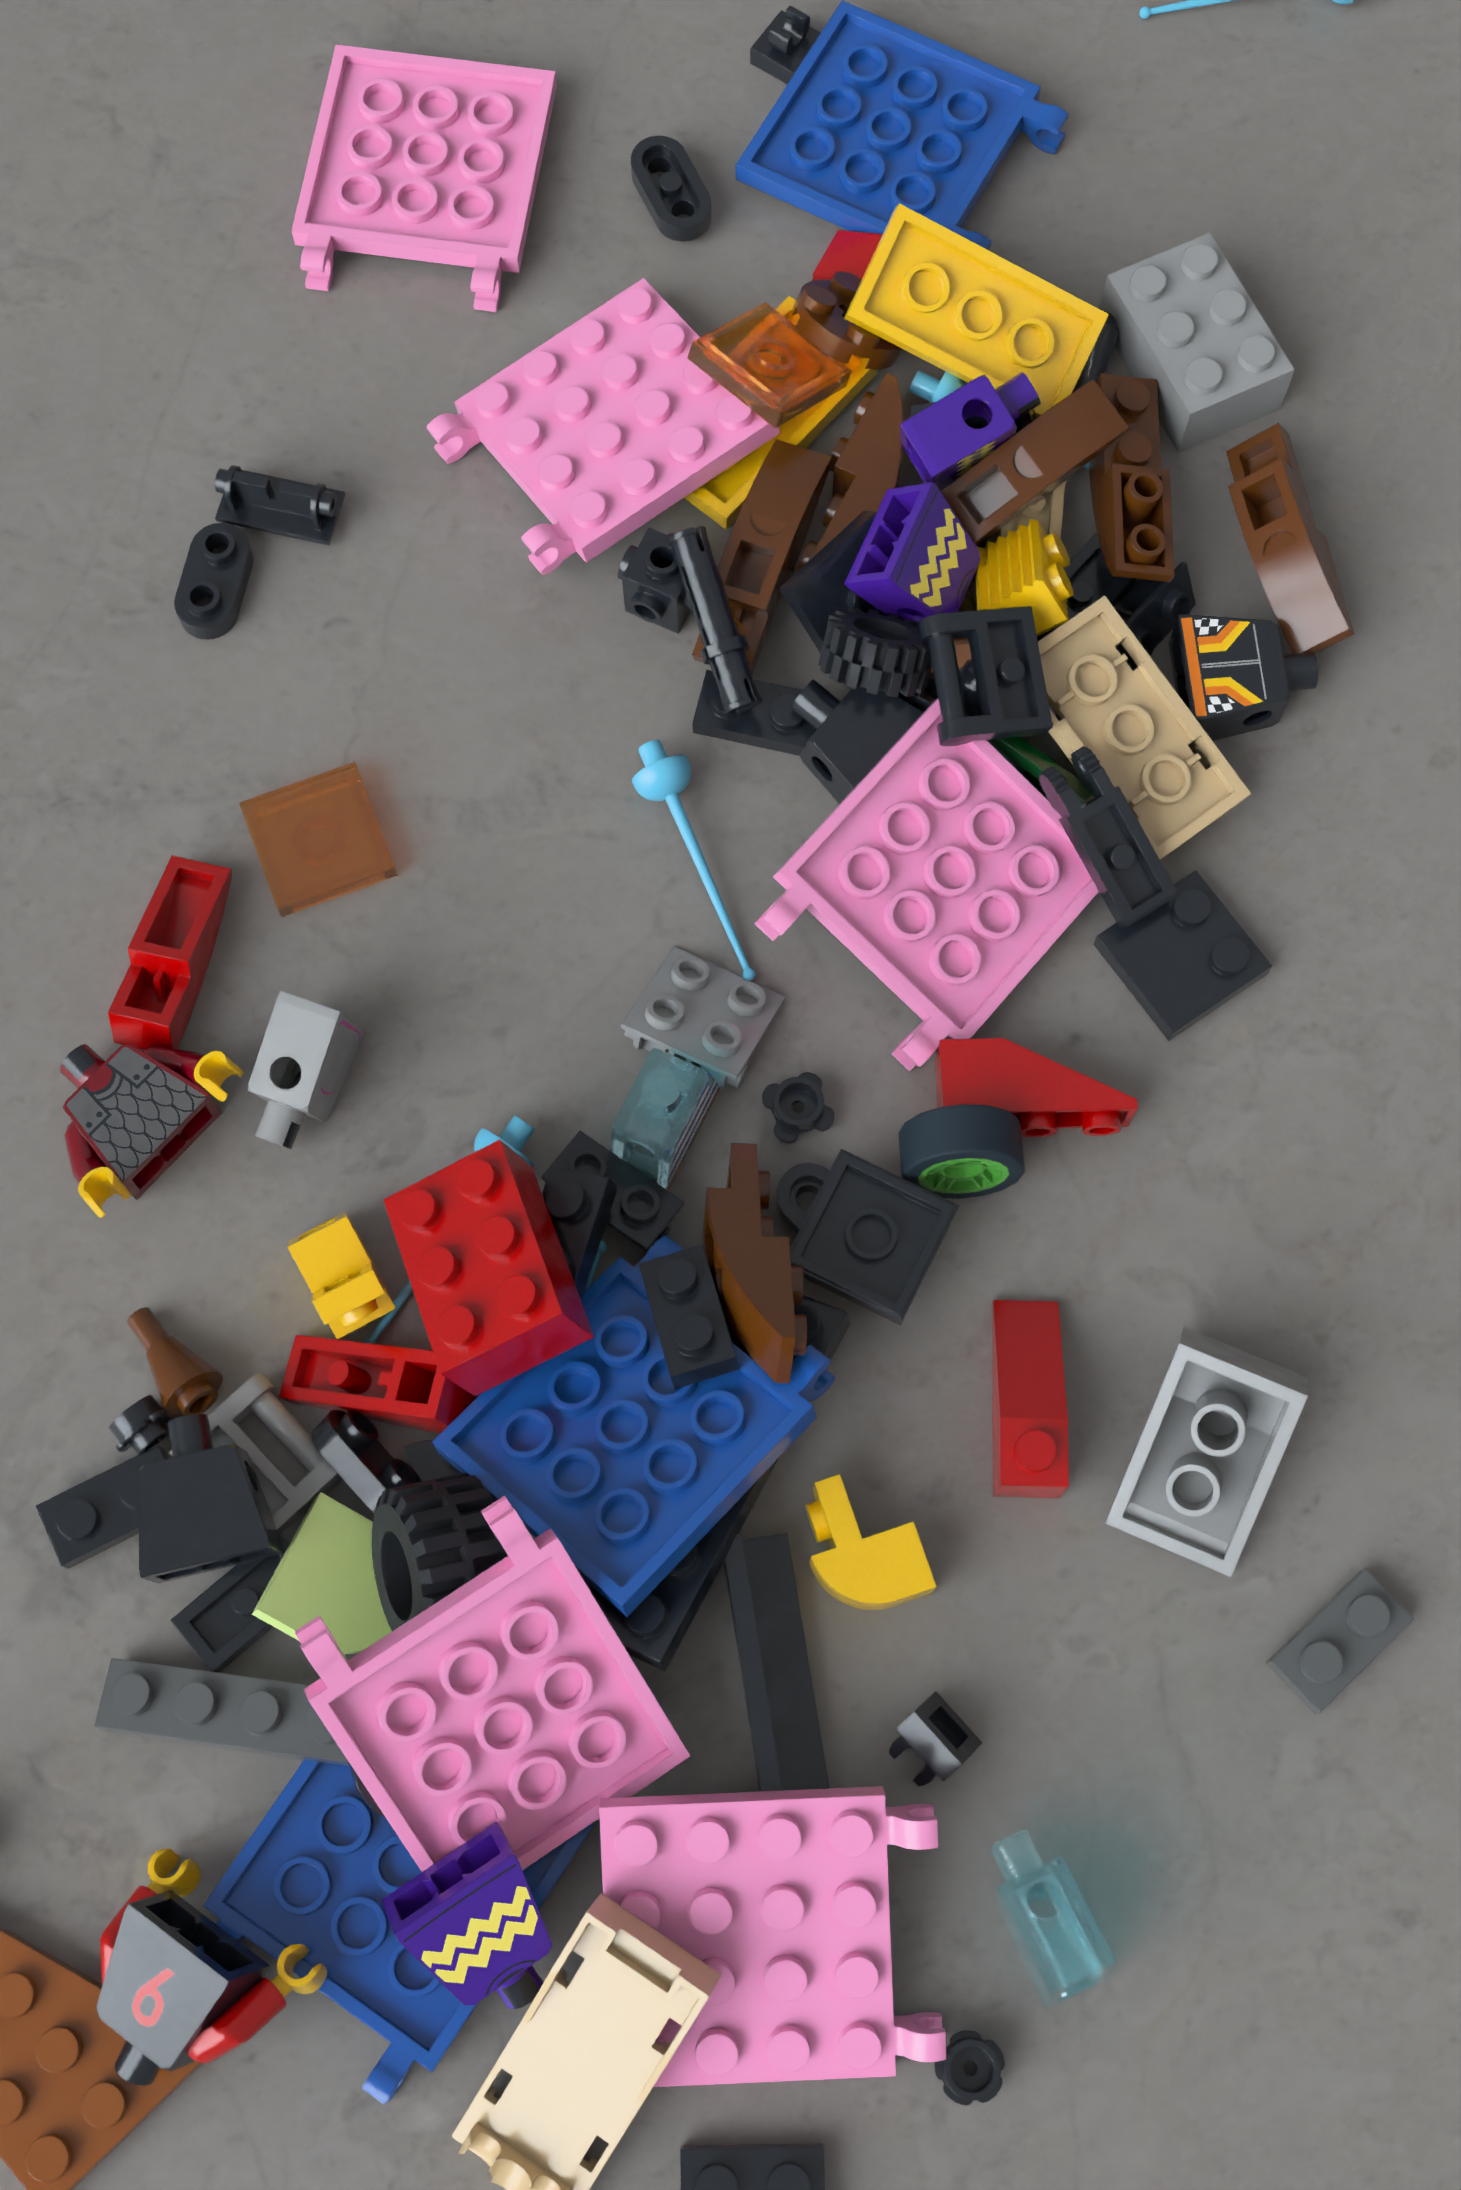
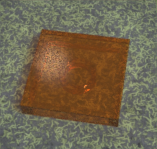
[687,303,852,428]
[239,762,398,917]

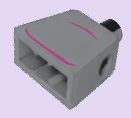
[248,990,366,1149]

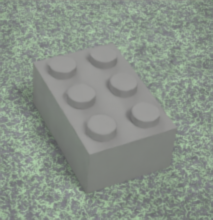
[1099,232,1295,453]

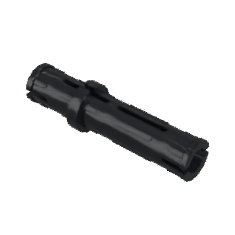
[668,526,763,715]

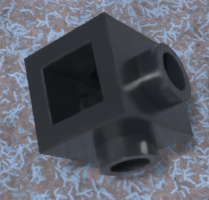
[618,528,692,634]

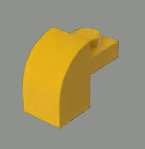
[287,1211,396,1339]
[805,1474,937,1610]

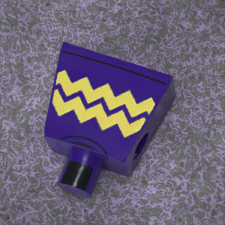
[900,372,1041,491]
[844,482,980,627]
[381,1821,552,2009]

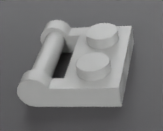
[169,1373,342,1533]

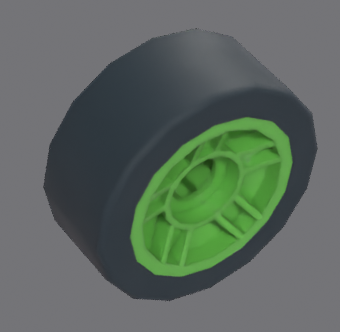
[898,1104,1025,1199]

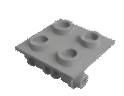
[621,946,785,1089]

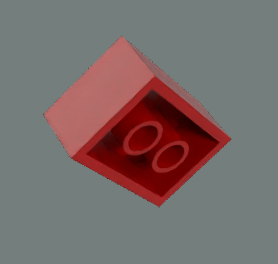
[383,1139,594,1396]

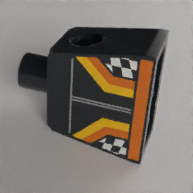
[1168,614,1318,741]

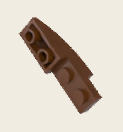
[797,373,903,572]
[1089,373,1175,582]
[941,379,1131,547]
[1226,423,1354,654]
[692,439,833,675]
[702,1143,807,1383]

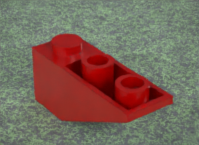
[935,1038,1138,1138]

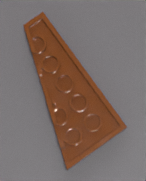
[0,1928,203,2190]

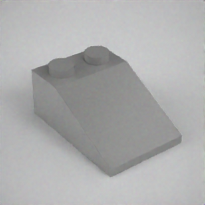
[1105,1327,1309,1577]

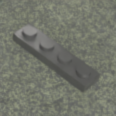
[94,1658,349,1766]

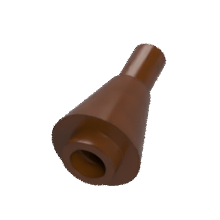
[127,1307,223,1417]

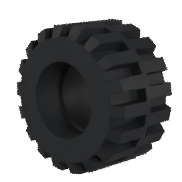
[372,1473,508,1631]

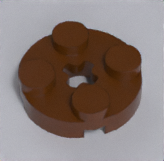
[792,271,902,370]

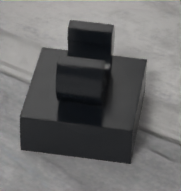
[750,6,821,84]
[889,1691,982,1786]

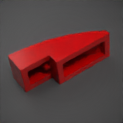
[108,855,232,1050]

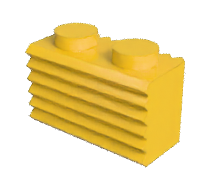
[975,519,1073,637]

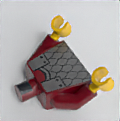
[60,1043,244,1218]

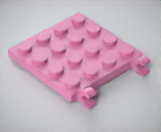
[291,45,557,312]
[426,278,780,575]
[754,699,1099,1071]
[295,1496,690,1872]
[599,1786,947,2087]

